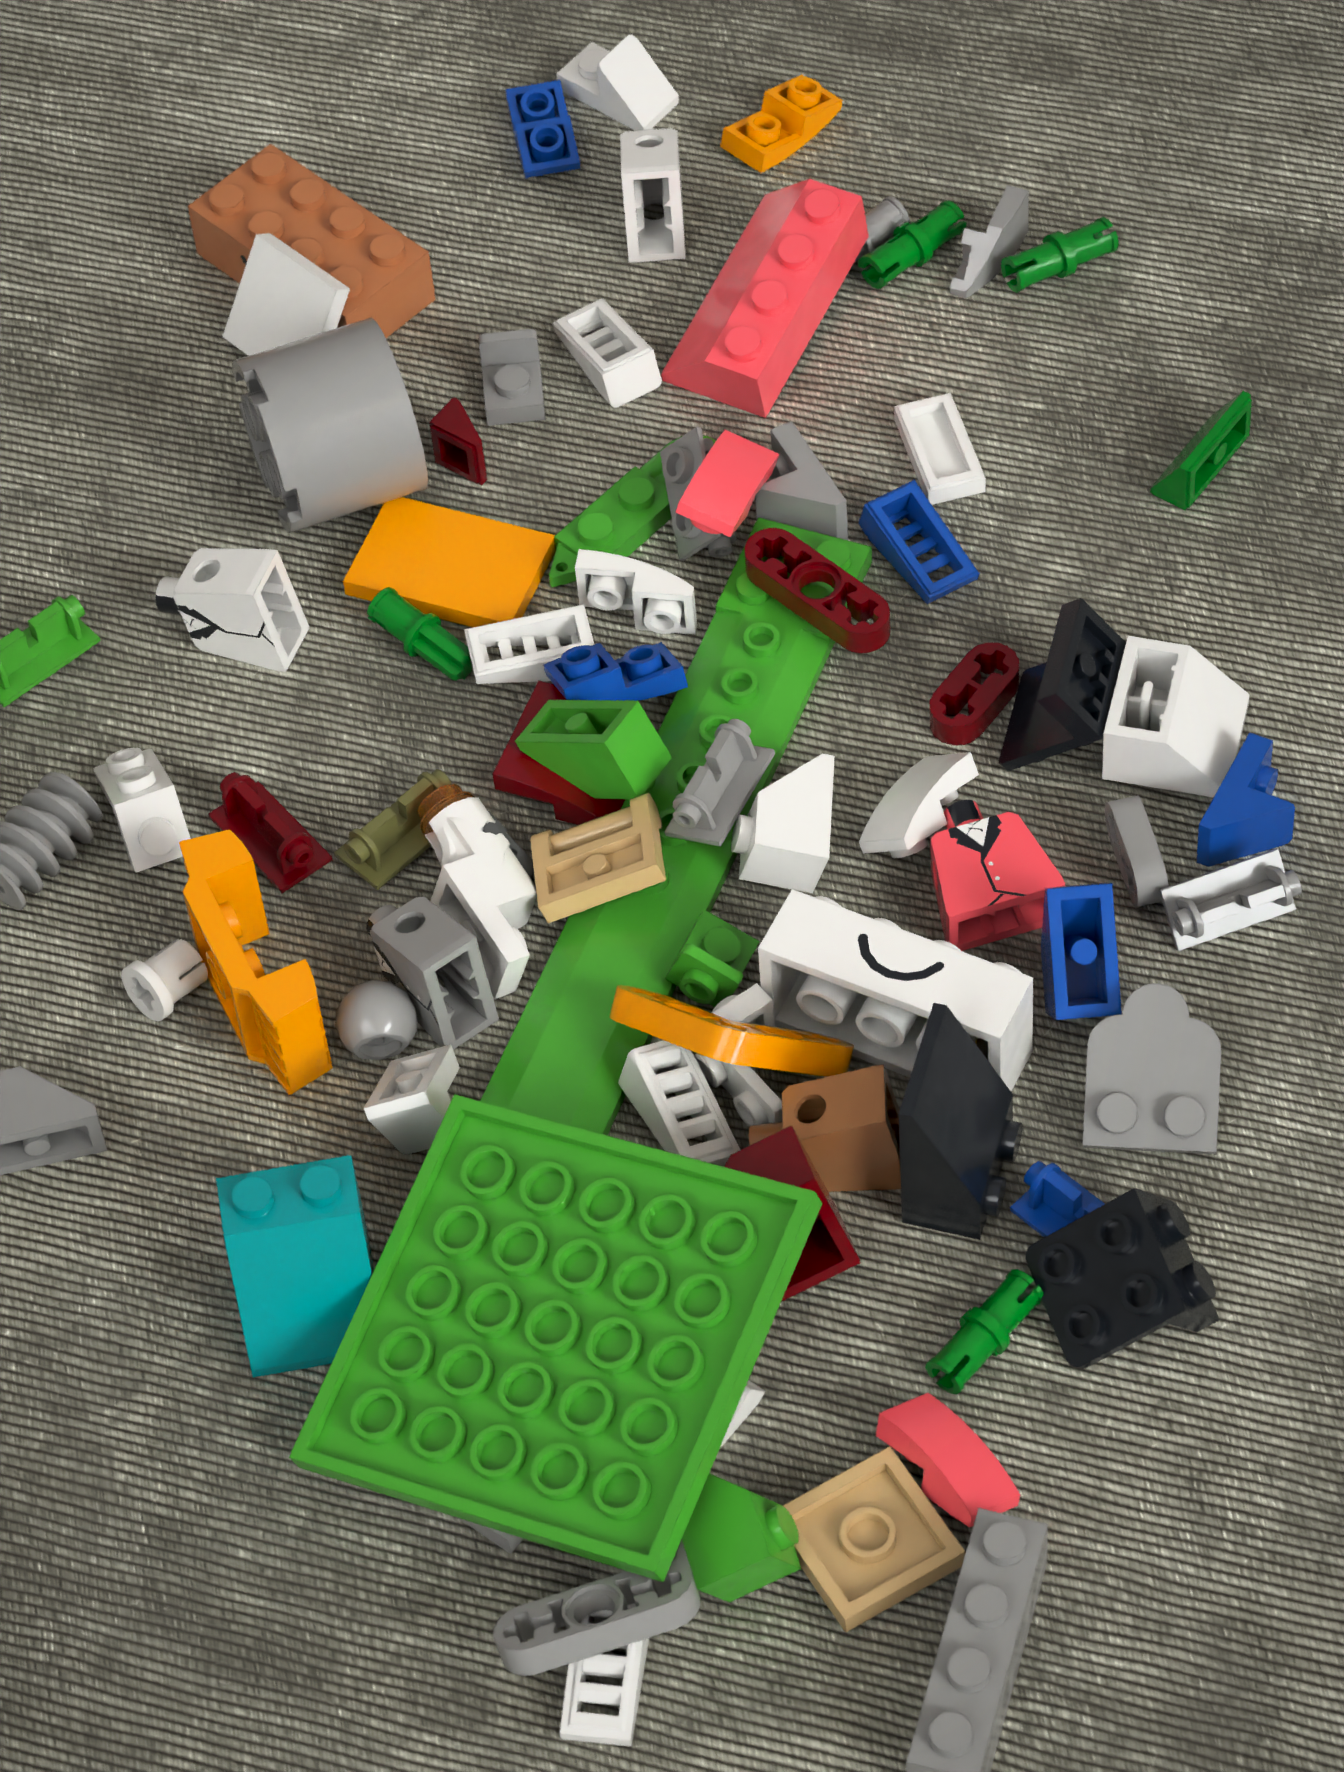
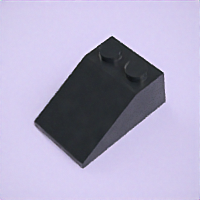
[899,1003,1023,1240]

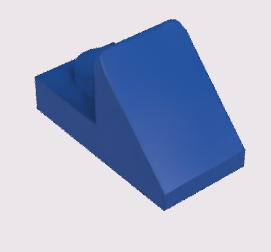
[1196,732,1295,867]

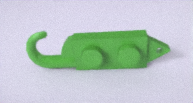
[549,435,717,587]

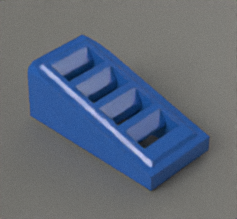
[858,480,980,604]

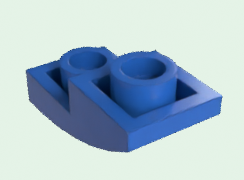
[505,80,581,178]
[543,642,688,701]

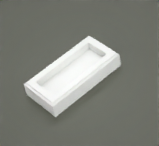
[894,393,986,505]

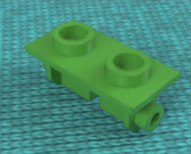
[0,595,101,707]

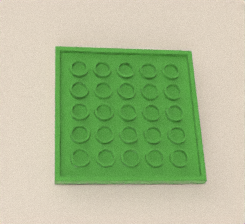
[289,1094,822,1582]

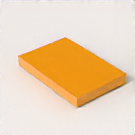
[343,497,556,627]

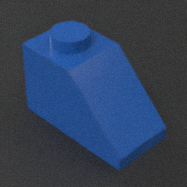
[1041,883,1122,1020]

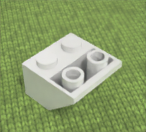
[1102,636,1250,798]

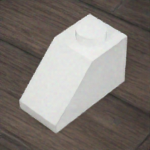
[731,753,835,893]

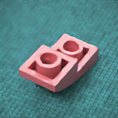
[675,430,779,537]
[875,1393,1020,1528]

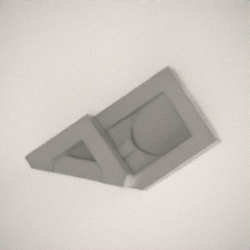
[950,185,1029,298]

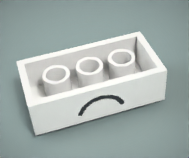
[758,889,1033,1091]

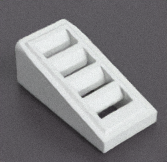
[553,299,662,408]
[464,604,594,684]
[618,1040,740,1166]
[560,1603,649,1747]

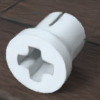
[121,939,208,1022]

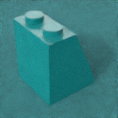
[216,1155,374,1377]

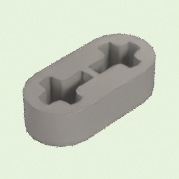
[1105,795,1168,907]

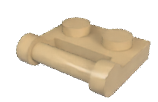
[530,793,666,923]

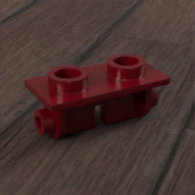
[208,772,333,894]

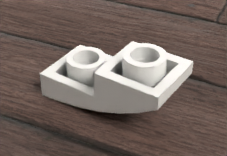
[575,549,697,635]
[859,752,979,858]

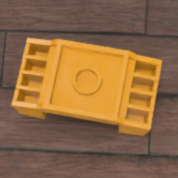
[179,830,333,1095]

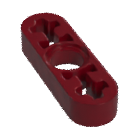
[745,528,891,653]

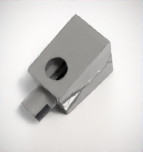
[366,897,499,1050]

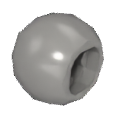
[335,980,418,1060]

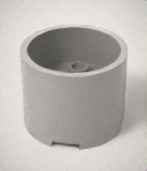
[232,318,428,533]

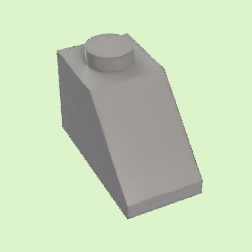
[0,1066,107,1175]

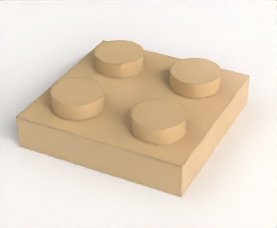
[783,1446,966,1633]

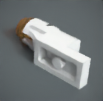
[417,784,537,1000]

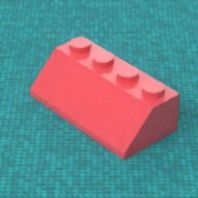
[661,179,869,418]

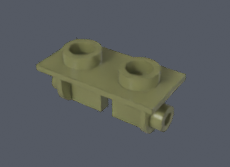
[334,769,455,890]

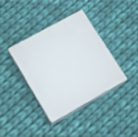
[222,233,350,356]

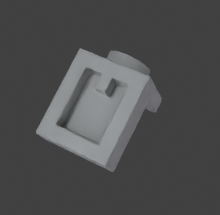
[478,329,546,426]

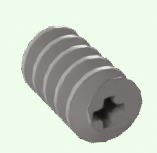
[0,772,103,910]

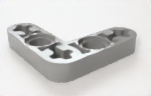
[493,1539,700,1676]

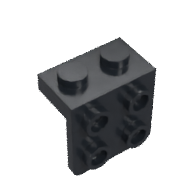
[1025,1188,1220,1368]

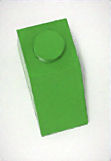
[515,700,672,800]
[682,1473,801,1603]

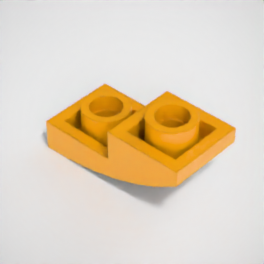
[720,74,843,173]

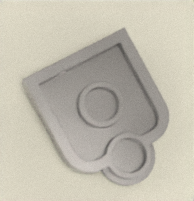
[1083,983,1221,1155]

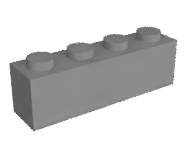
[906,1508,1048,1772]

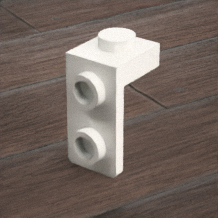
[93,748,191,873]
[694,983,782,1127]

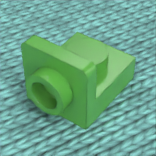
[665,909,760,1007]

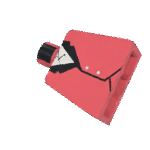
[930,800,1065,951]

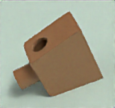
[748,1064,901,1192]

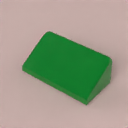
[1150,391,1252,510]

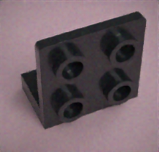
[998,598,1126,771]

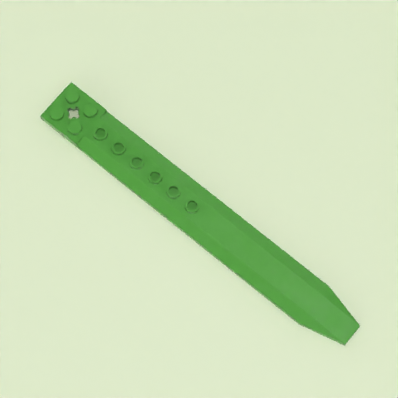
[480,517,872,1135]

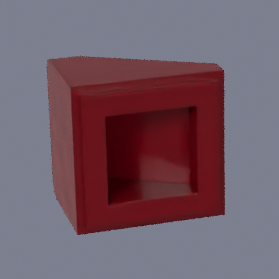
[429,397,487,485]

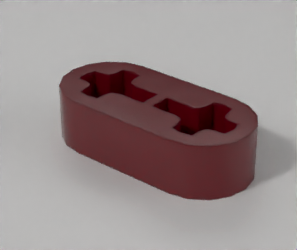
[929,642,1019,745]

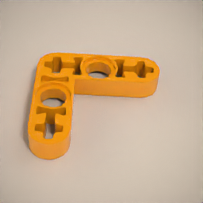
[609,985,854,1077]

